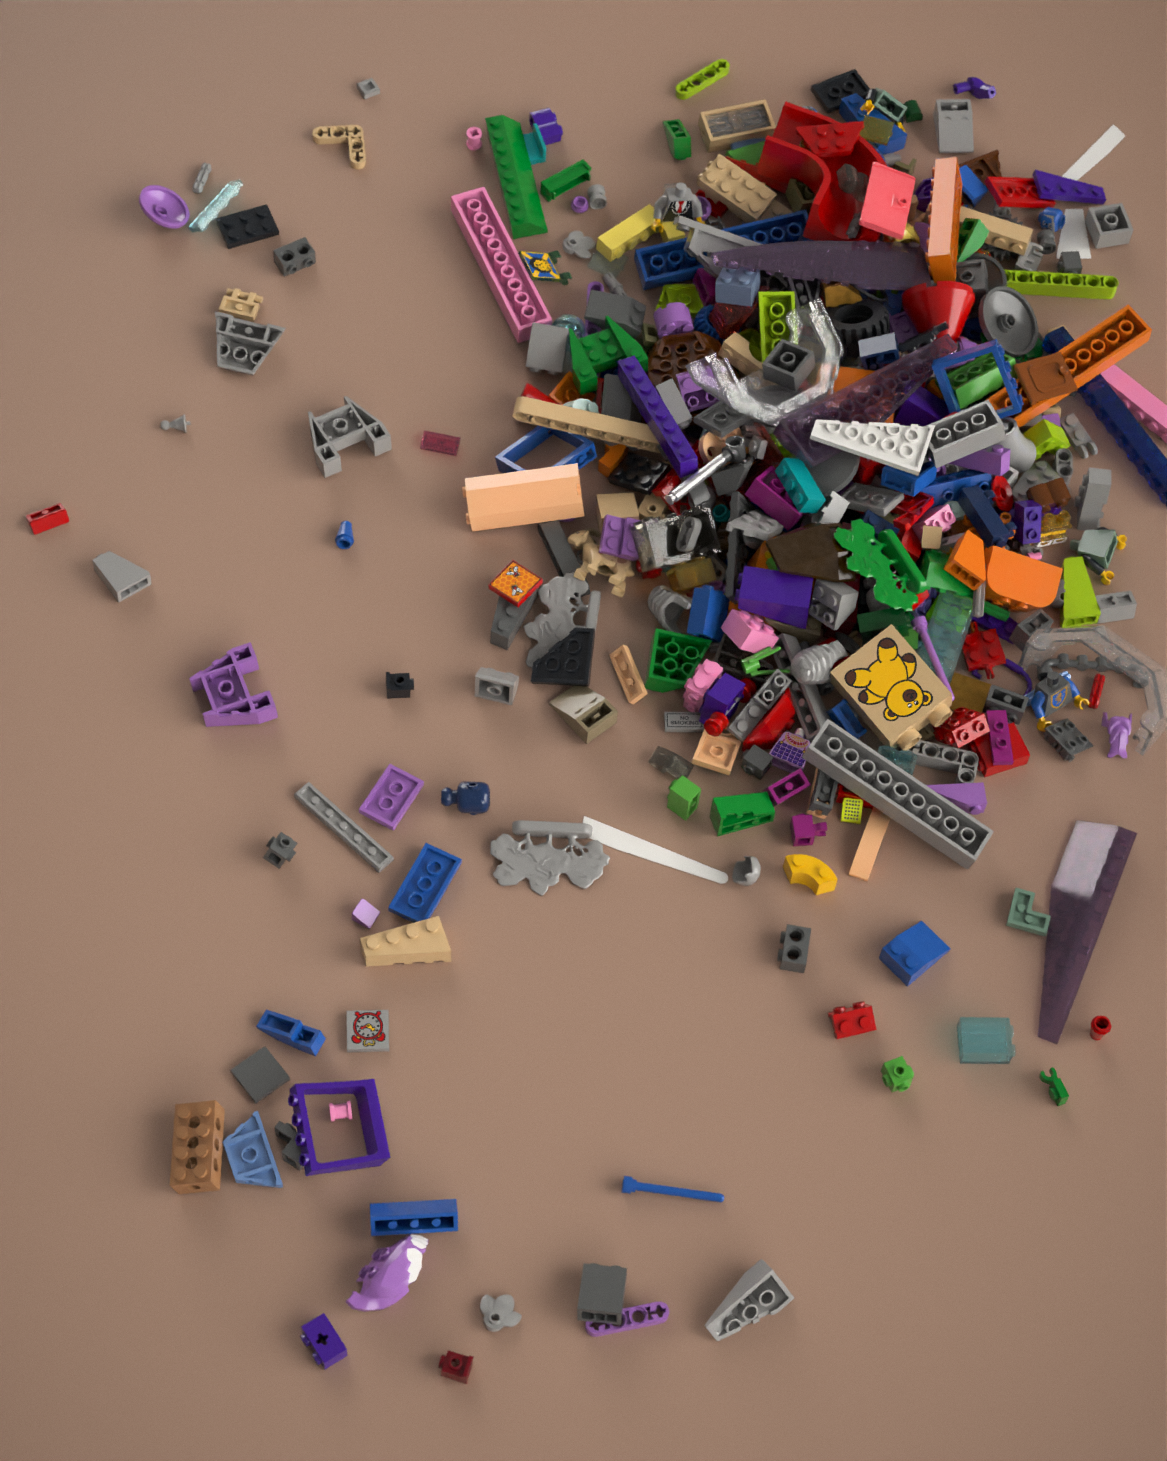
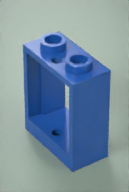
[881,460,937,497]

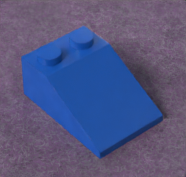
[879,921,951,987]

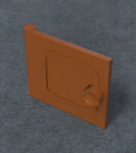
[1013,352,1078,405]

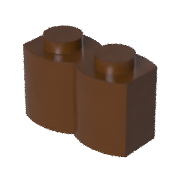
[1026,477,1071,514]

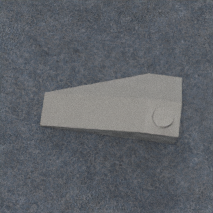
[704,1259,794,1341]

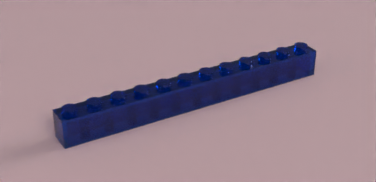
[1042,326,1167,506]

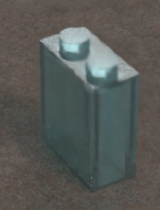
[957,1017,1016,1064]

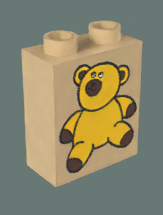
[830,624,953,753]

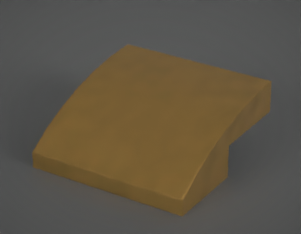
[949,672,991,713]

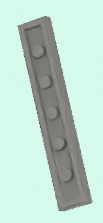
[294,782,394,873]

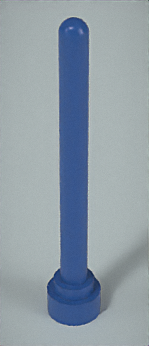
[622,1176,725,1202]

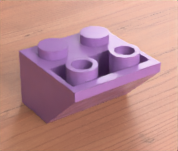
[675,365,721,412]

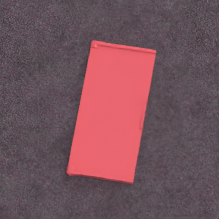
[859,162,916,240]

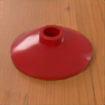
[991,476,1013,512]

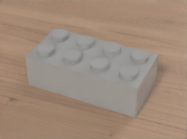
[924,400,1006,468]

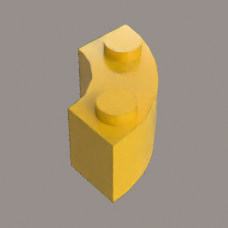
[783,854,838,895]

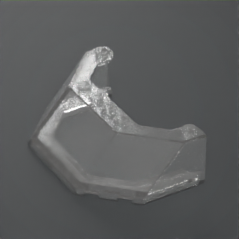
[686,298,844,428]
[1018,625,1167,756]

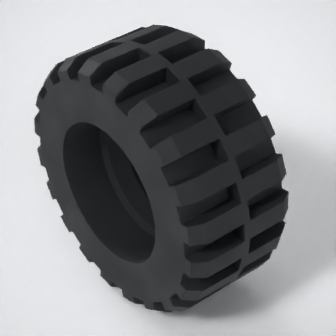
[819,299,890,358]

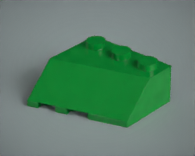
[918,548,974,598]
[644,628,712,693]

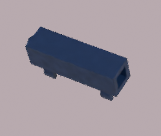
[957,485,1017,548]

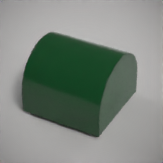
[904,100,923,123]

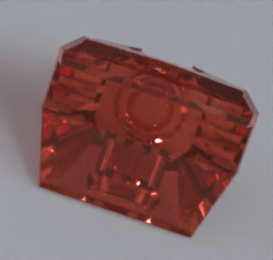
[708,286,769,340]

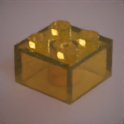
[666,556,717,592]

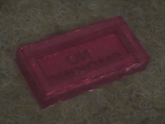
[420,430,461,456]

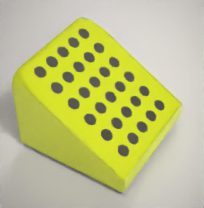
[841,798,863,824]

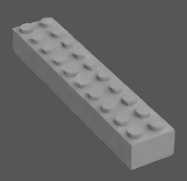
[802,719,994,870]

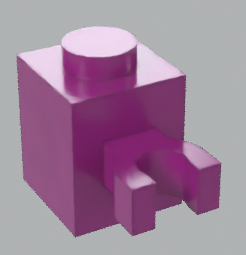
[790,814,827,846]

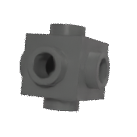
[263,832,297,869]

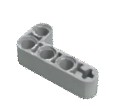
[900,740,978,784]

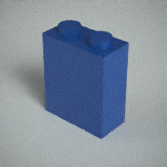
[687,585,730,642]

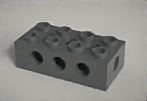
[913,259,988,303]

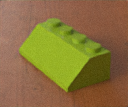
[758,291,797,363]

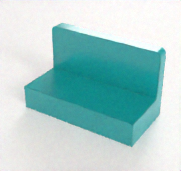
[523,123,547,165]

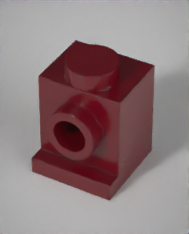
[438,1350,473,1384]

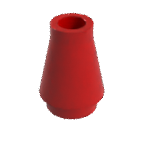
[1090,1016,1111,1040]

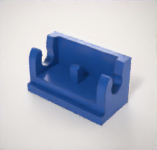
[826,699,868,739]

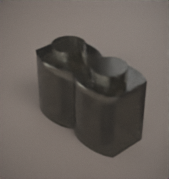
[837,164,869,202]

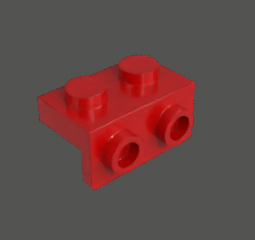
[828,1001,877,1039]

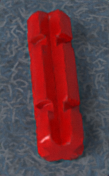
[1088,674,1105,709]

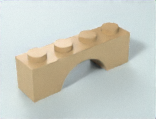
[718,332,783,389]

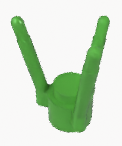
[741,647,790,677]

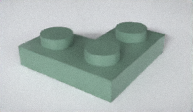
[1006,888,1051,937]

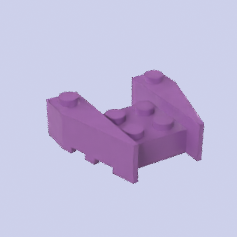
[189,642,278,727]

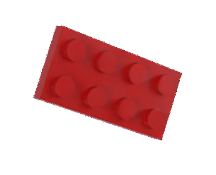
[984,176,1056,208]

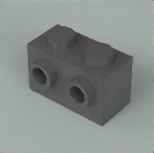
[982,684,1029,725]

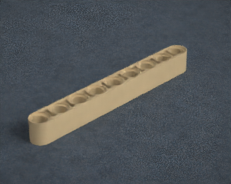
[513,396,660,453]

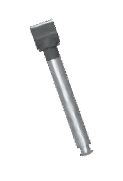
[665,436,746,505]

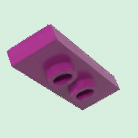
[986,710,1014,765]

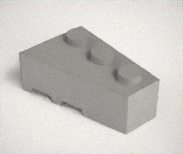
[1074,467,1111,531]
[800,491,850,527]

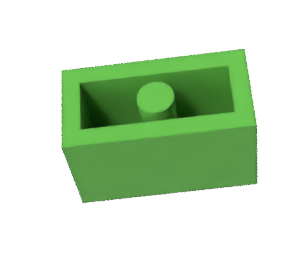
[667,775,701,821]

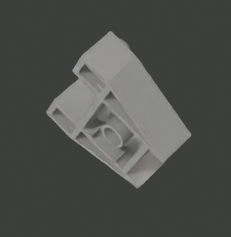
[308,396,392,478]

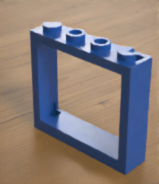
[932,339,1024,419]
[495,426,597,473]

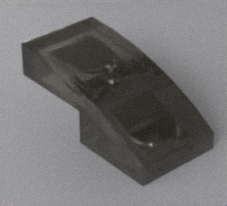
[648,746,695,779]

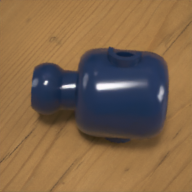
[441,781,490,815]

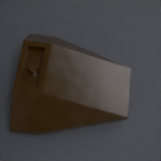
[765,522,856,582]

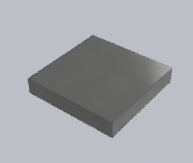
[231,1046,290,1104]

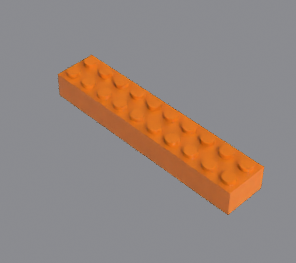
[986,304,1152,428]

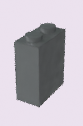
[577,1263,627,1325]

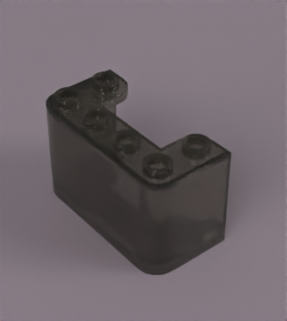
[630,505,722,573]

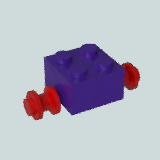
[699,673,757,737]

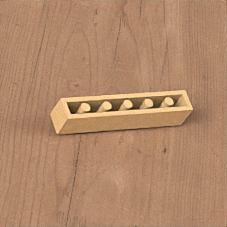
[923,201,1033,256]

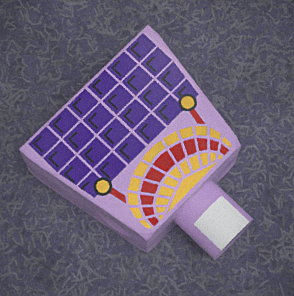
[769,728,811,773]

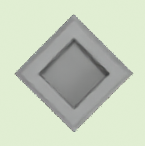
[357,78,380,99]

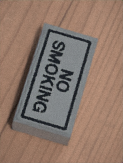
[664,712,704,733]

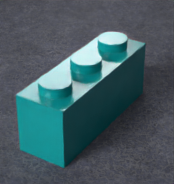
[775,458,826,513]

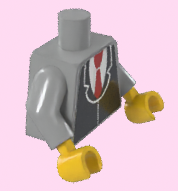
[651,182,705,233]

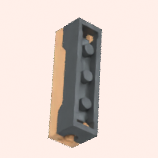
[806,767,838,819]

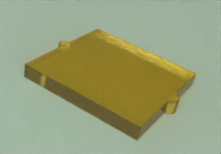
[859,115,894,146]

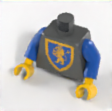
[1031,671,1089,732]

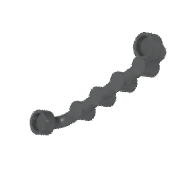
[1037,653,1149,688]

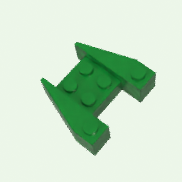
[569,315,648,396]

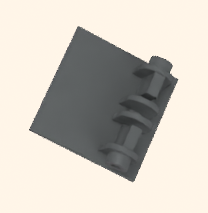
[1043,718,1094,762]

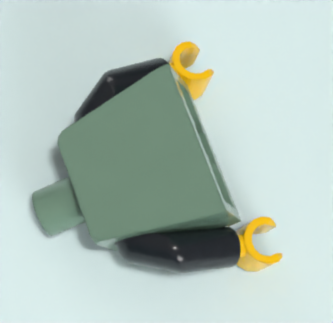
[860,88,908,132]
[1070,527,1127,585]

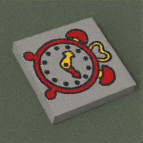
[347,1010,389,1052]

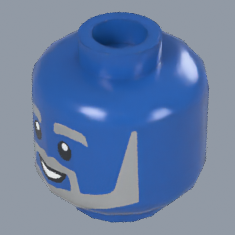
[1038,207,1065,232]

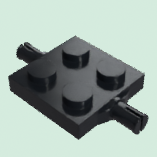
[898,321,949,354]

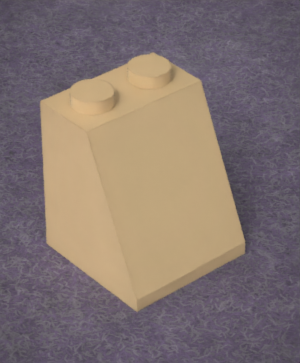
[596,492,639,541]

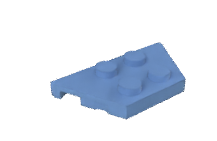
[223,1111,283,1188]

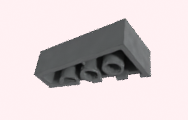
[490,585,541,650]

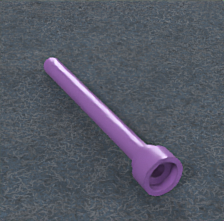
[911,616,955,701]

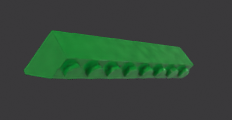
[485,115,548,239]

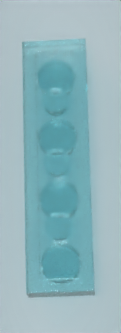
[188,179,244,233]

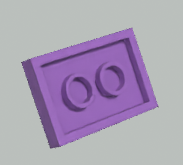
[359,764,424,831]

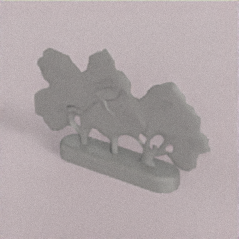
[523,572,601,668]
[490,820,610,896]

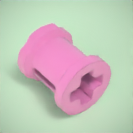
[466,127,482,150]
[329,1101,352,1122]

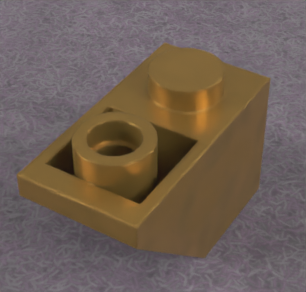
[821,276,862,307]

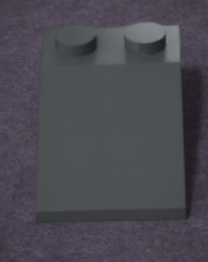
[584,290,647,339]

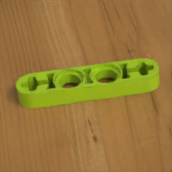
[675,59,730,100]

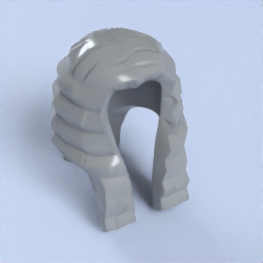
[647,585,692,634]
[791,640,848,685]

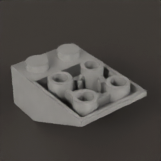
[933,99,974,153]

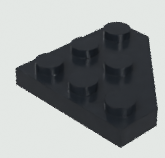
[531,627,596,686]

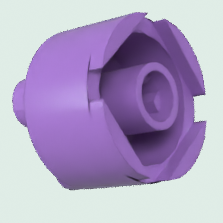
[653,302,694,338]

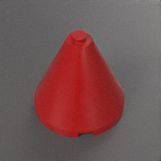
[902,281,975,359]

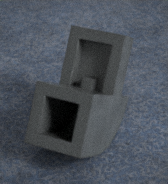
[274,1121,303,1171]

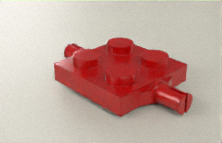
[958,622,1006,679]

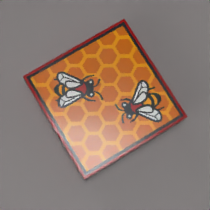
[488,560,543,607]

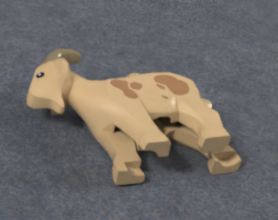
[567,528,635,598]

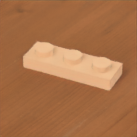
[609,645,648,704]

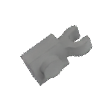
[743,435,768,459]

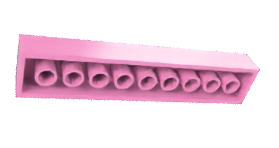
[451,187,552,343]

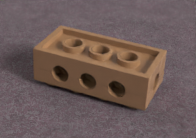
[170,1100,225,1194]

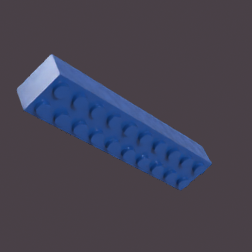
[634,210,816,290]

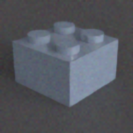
[715,263,760,307]

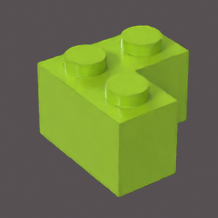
[1022,419,1071,460]

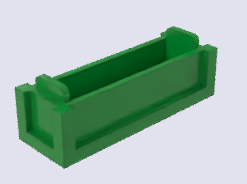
[540,159,592,202]

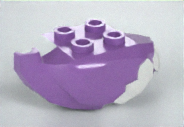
[345,1234,429,1312]

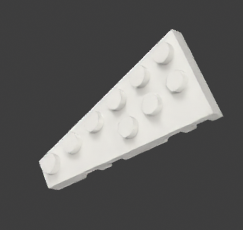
[810,419,935,476]

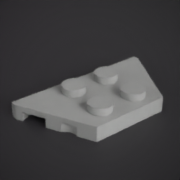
[726,509,783,541]

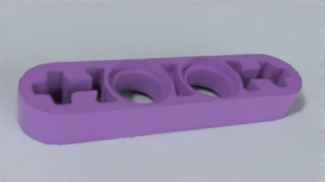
[585,1302,669,1337]

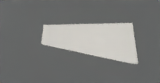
[1056,209,1091,259]

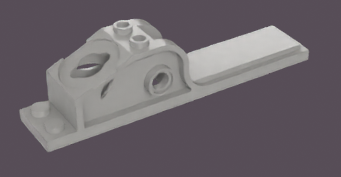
[673,216,850,282]

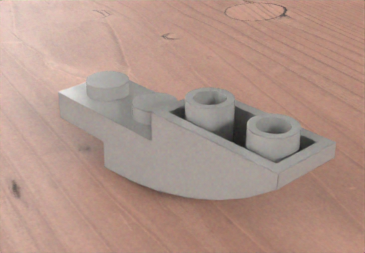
[727,669,792,742]

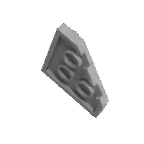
[1012,461,1071,503]

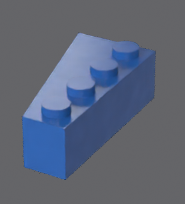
[839,93,907,155]

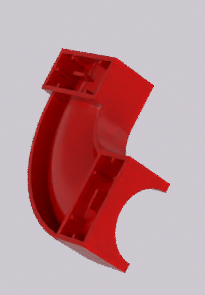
[756,101,887,261]

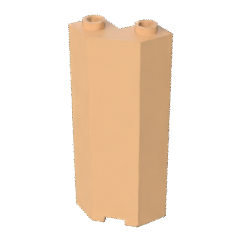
[462,463,584,532]

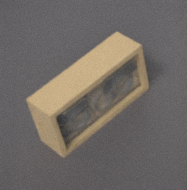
[698,99,776,153]

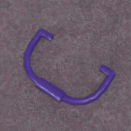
[971,658,1032,696]

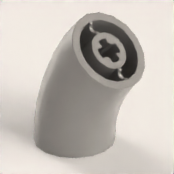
[994,417,1036,473]

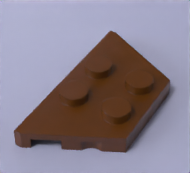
[959,150,1002,188]

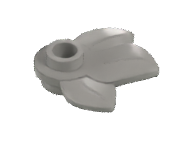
[562,231,596,258]
[480,1294,522,1332]

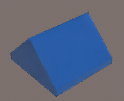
[959,165,989,208]

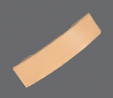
[849,807,891,881]

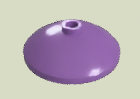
[139,185,190,228]

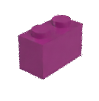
[762,768,811,807]

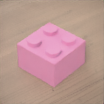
[721,609,779,653]

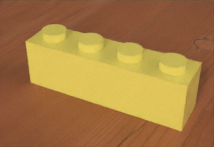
[596,204,661,262]

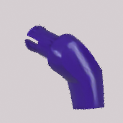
[953,77,996,99]

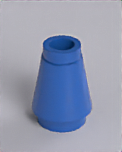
[335,521,354,549]

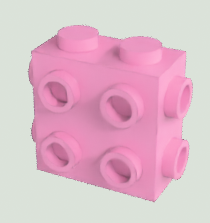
[912,504,957,542]
[683,659,723,712]

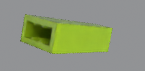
[1060,556,1101,628]

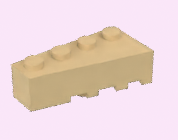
[360,916,451,967]

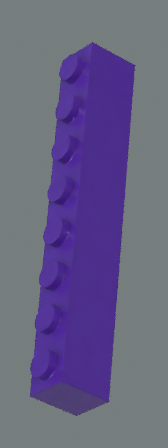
[618,355,698,478]

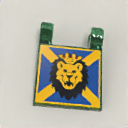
[518,251,572,285]

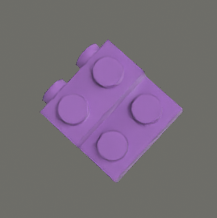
[599,514,647,561]

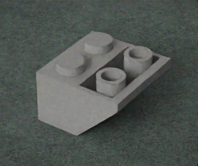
[808,579,859,630]

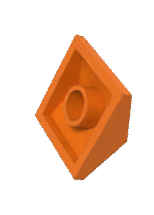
[548,371,596,405]

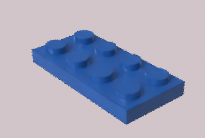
[388,843,462,923]

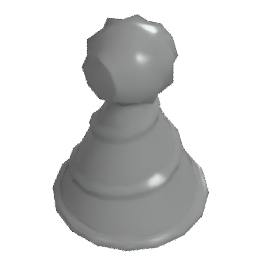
[160,414,191,433]

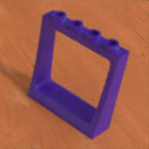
[288,1079,390,1176]

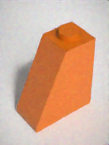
[944,530,986,591]

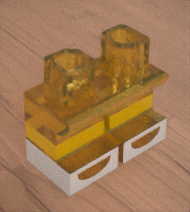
[1034,510,1072,548]

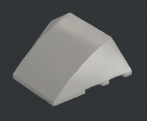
[215,311,286,375]

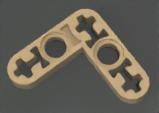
[312,125,366,170]

